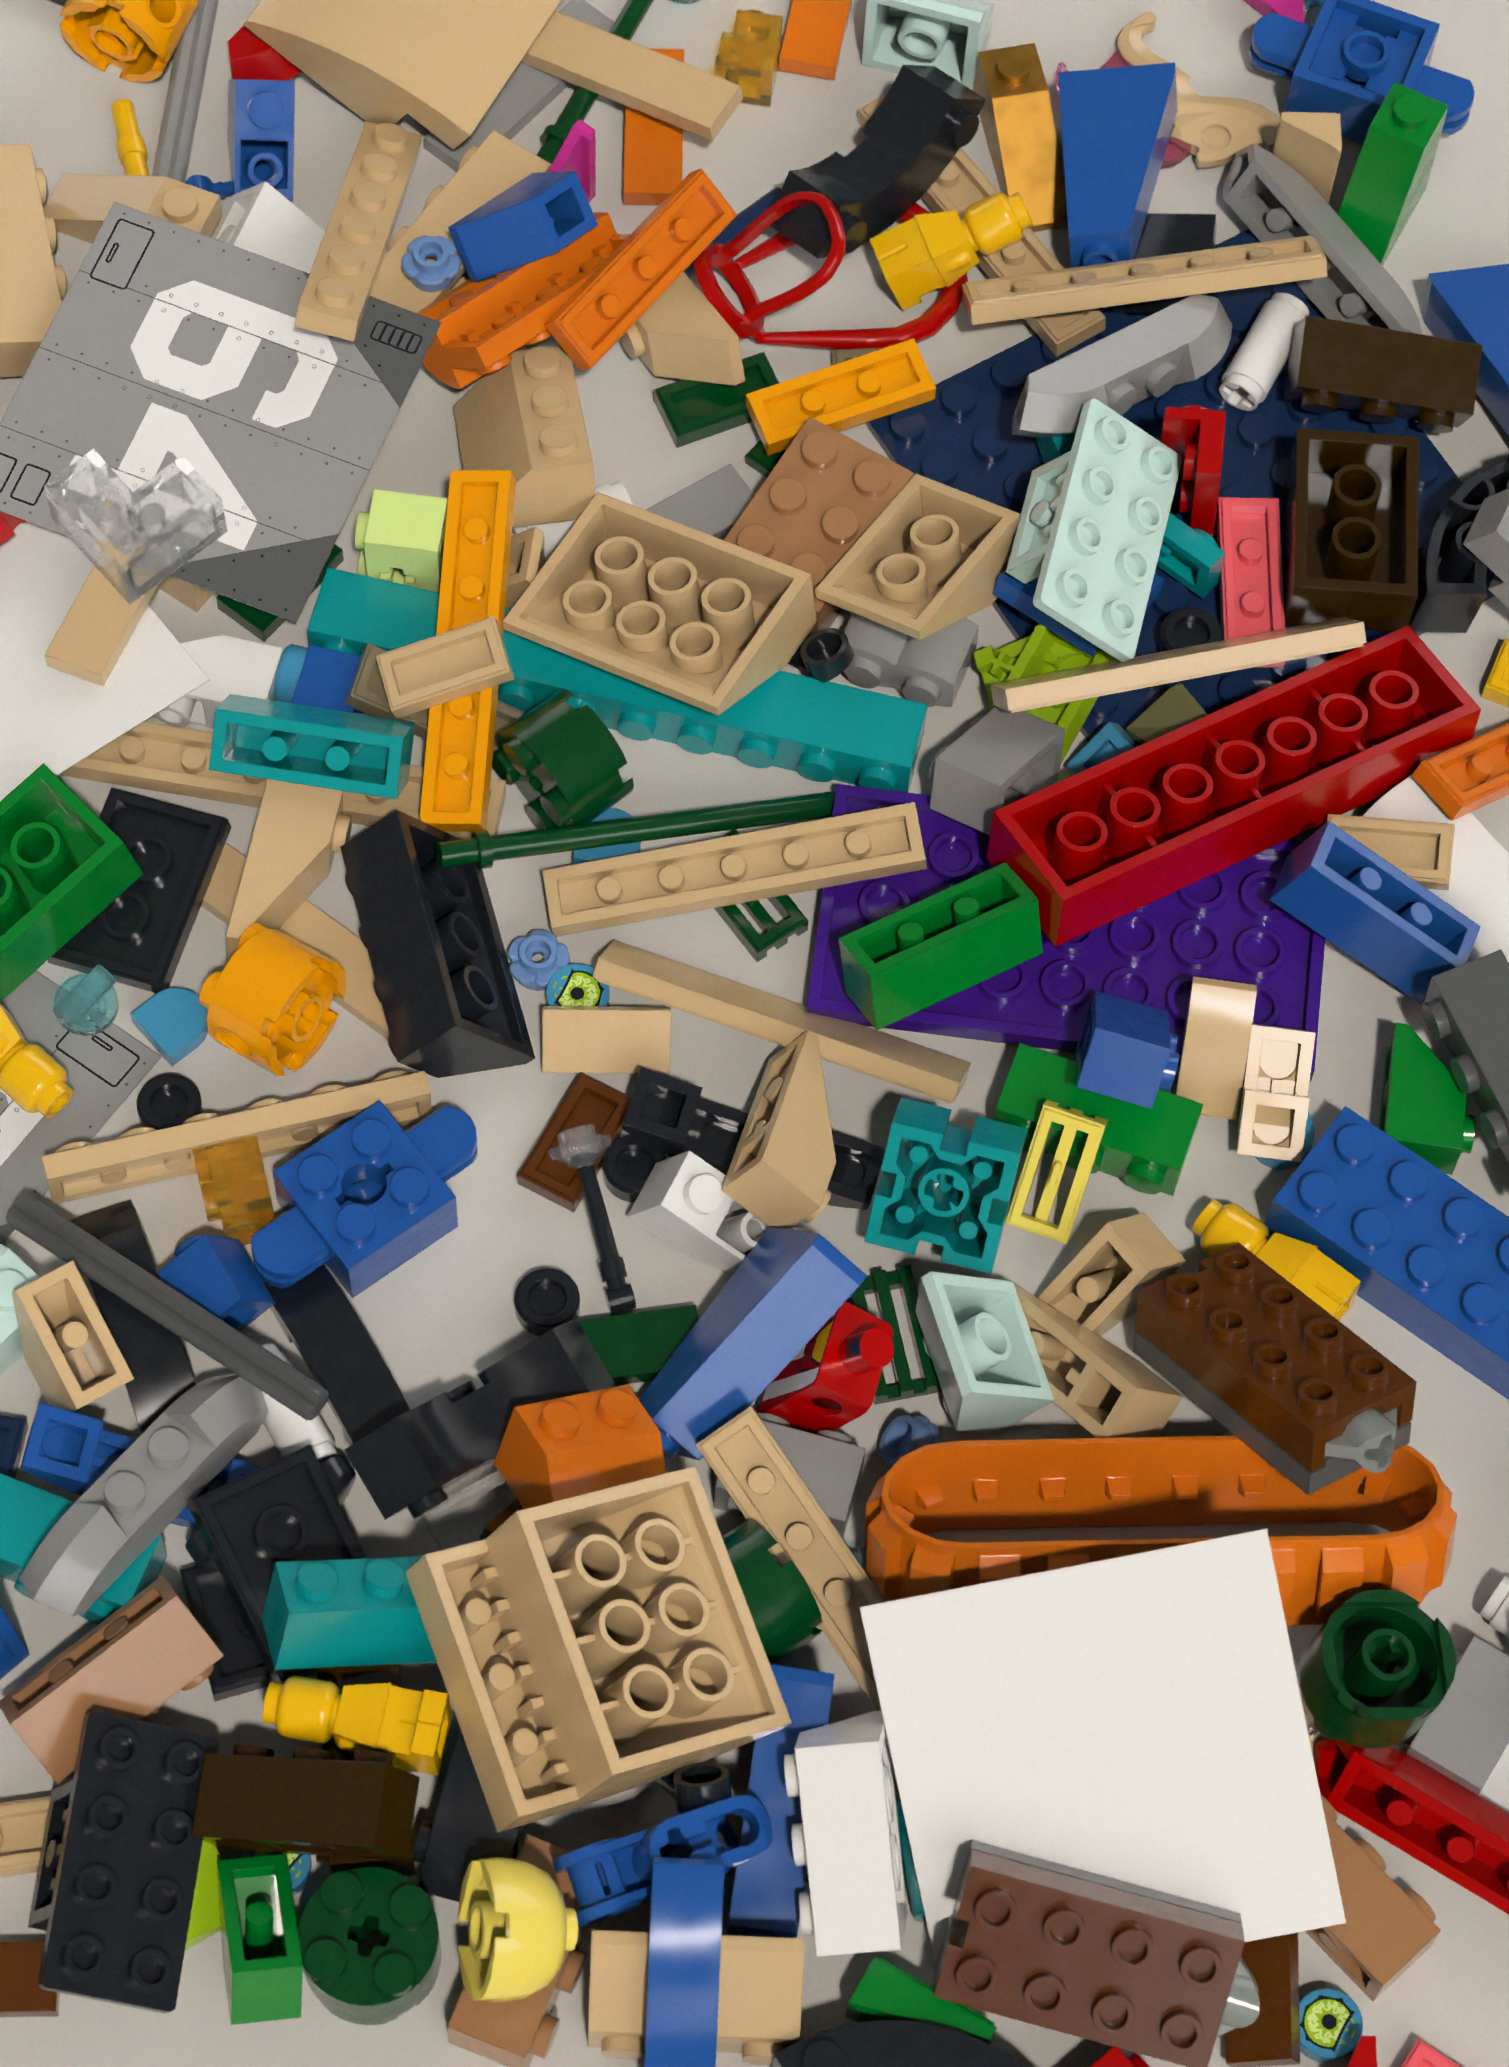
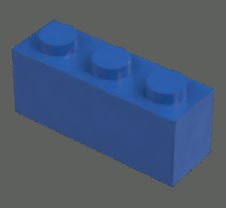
[1269,821,1481,1004]

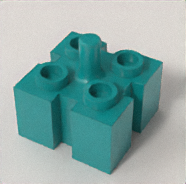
[864,1097,1028,1274]

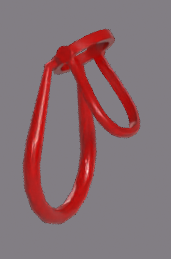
[693,191,968,350]

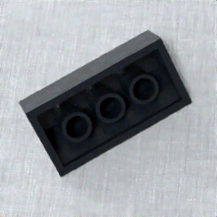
[340,810,535,1078]

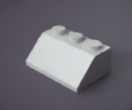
[784,1711,908,1957]

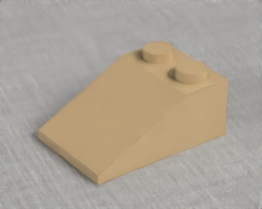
[815,474,1020,640]

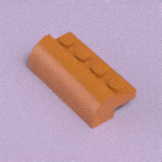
[417,212,631,389]

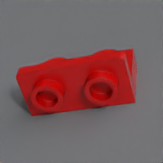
[1161,405,1226,538]

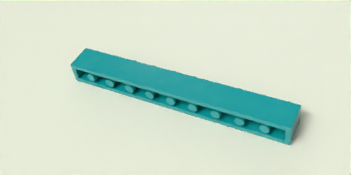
[307,567,928,793]

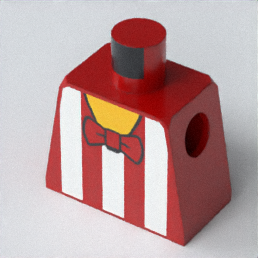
[757,1301,894,1435]

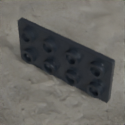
[28,1711,219,2014]

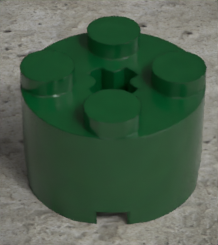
[492,689,634,830]
[722,1520,822,1665]
[1300,1589,1456,1749]
[298,1867,441,2025]

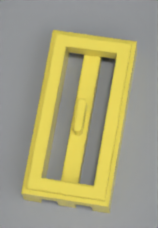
[1005,1099,1108,1244]

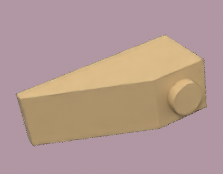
[43,173,222,244]
[226,779,352,963]
[721,1030,836,1230]
[1014,1283,1182,1438]

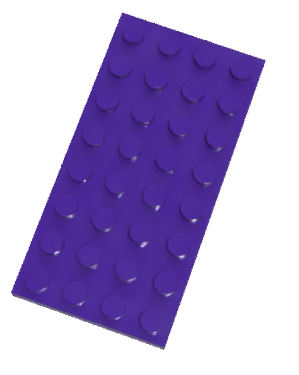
[806,784,1325,1082]

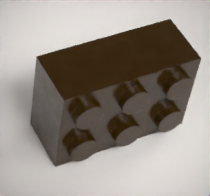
[1284,428,1419,632]

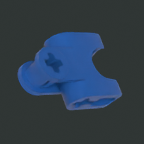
[552,1795,773,1928]

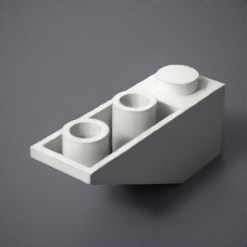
[154,635,283,729]
[627,1150,807,1276]

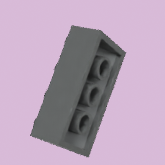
[1422,949,1509,1162]

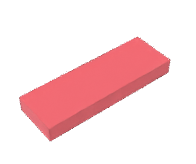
[1216,497,1285,668]

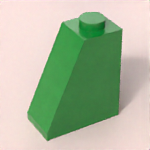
[1338,82,1449,266]

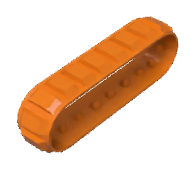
[864,1436,1457,1626]

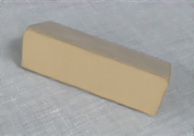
[1272,112,1342,204]

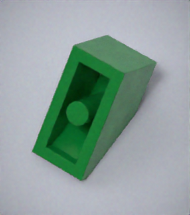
[1379,1023,1476,1175]
[217,1854,303,2025]

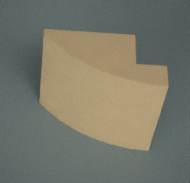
[243,0,561,150]
[405,1466,792,1833]

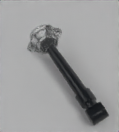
[548,1124,636,1315]

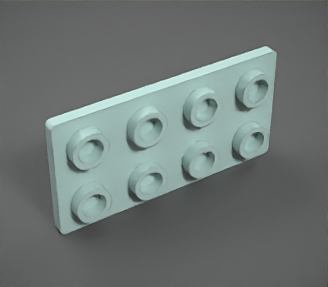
[1006,398,1182,662]

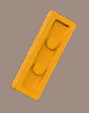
[746,338,936,455]

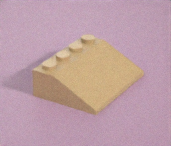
[502,492,817,716]

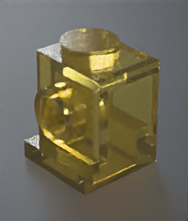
[714,10,783,107]
[192,1136,275,1245]

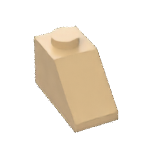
[620,272,745,386]
[1038,1212,1186,1336]
[12,1260,134,1412]

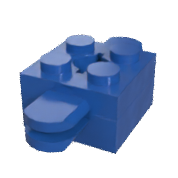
[1248,0,1474,143]
[251,1100,478,1298]

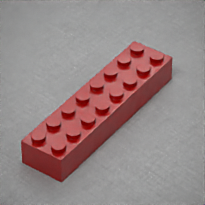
[987,625,1481,947]

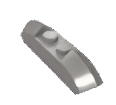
[1223,144,1422,334]
[1012,294,1232,437]
[19,1374,269,1616]

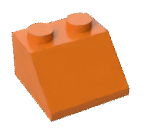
[494,1384,666,1509]

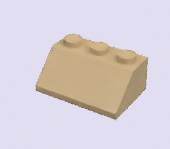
[453,346,595,528]
[588,1930,805,2065]

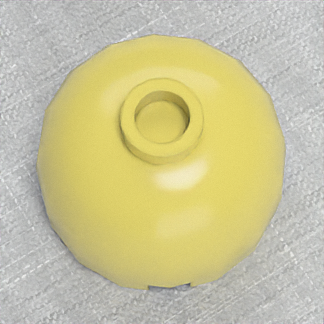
[458,1857,578,2002]

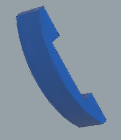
[20,1402,262,1530]
[644,1857,724,2067]

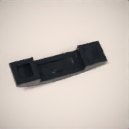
[621,1067,886,1210]
[69,1200,196,1434]
[264,1264,411,1445]

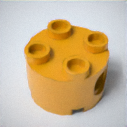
[59,0,199,82]
[199,923,346,1076]

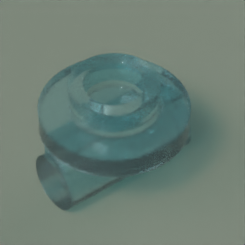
[53,965,119,1036]

